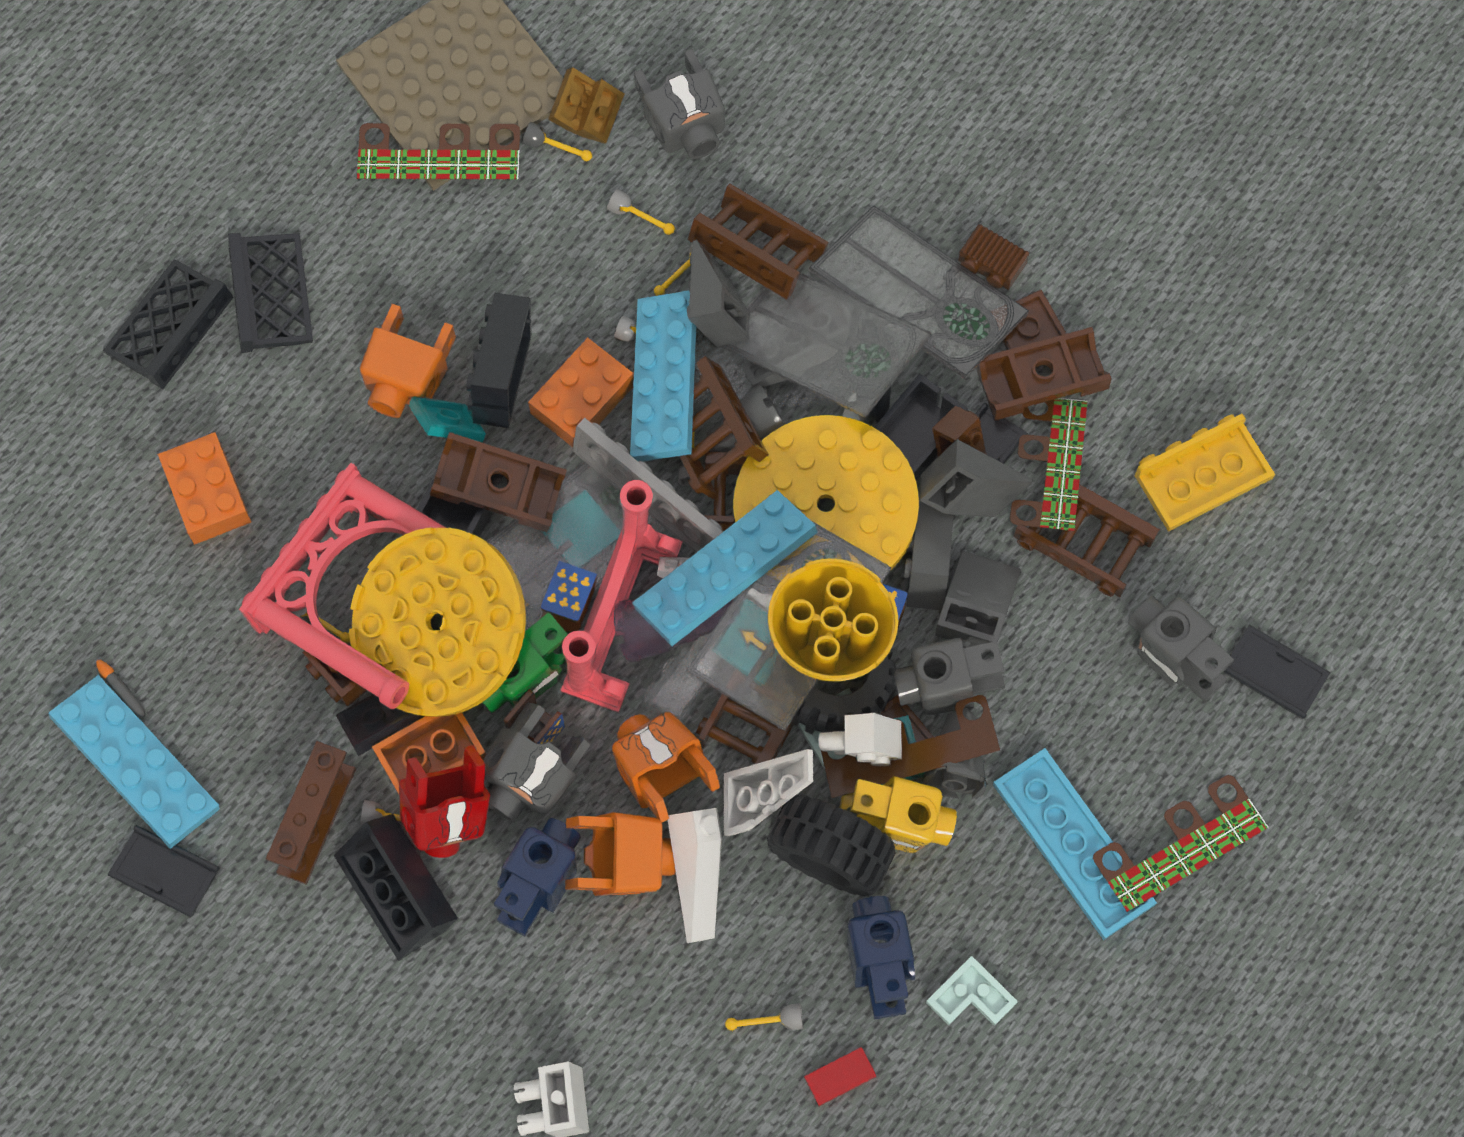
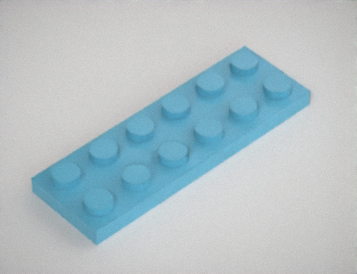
[630,290,696,462]
[632,490,818,646]
[48,675,220,849]
[993,748,1157,940]

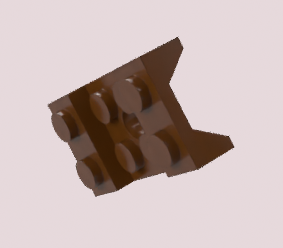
[976,327,1112,420]
[429,432,567,532]

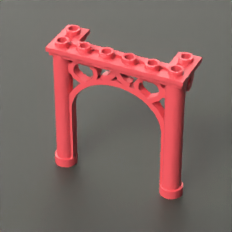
[239,463,446,709]
[560,480,683,713]

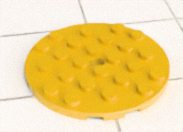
[733,415,919,583]
[349,527,526,717]

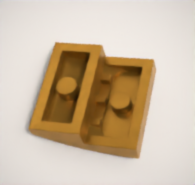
[548,67,624,144]

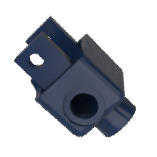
[494,818,581,937]
[847,896,915,1020]

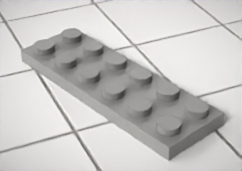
[572,418,723,553]

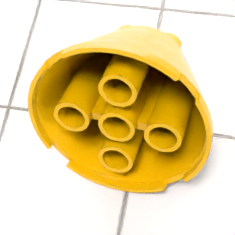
[768,558,898,681]

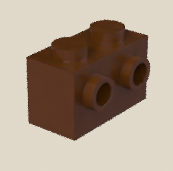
[932,406,986,457]
[302,650,367,707]

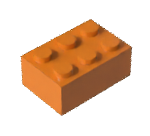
[528,337,634,447]
[158,432,251,545]
[372,712,486,795]

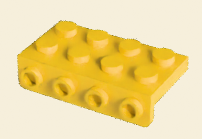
[1135,414,1275,532]

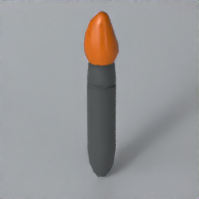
[96,659,145,718]

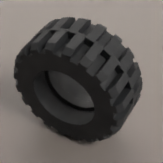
[772,650,896,735]
[767,794,896,897]

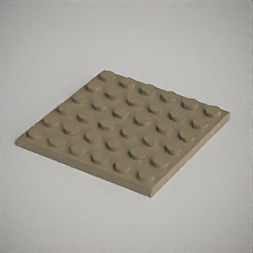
[336,0,563,191]

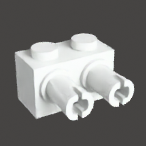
[818,713,902,766]
[514,1061,589,1137]

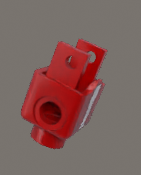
[399,745,490,858]

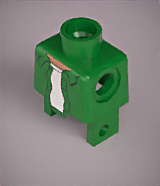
[482,612,568,714]

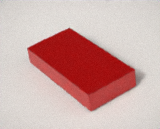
[804,1047,877,1107]

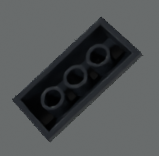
[334,813,458,961]

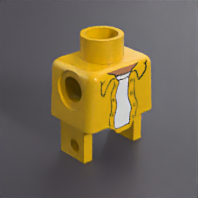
[839,776,957,853]

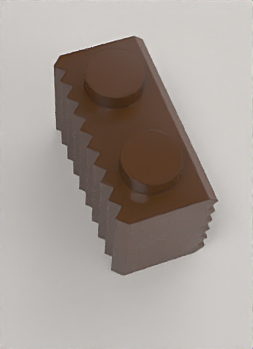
[958,224,1029,290]

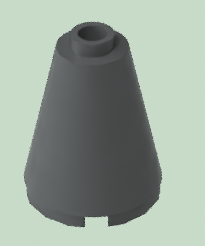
[706,383,786,452]
[923,709,986,799]

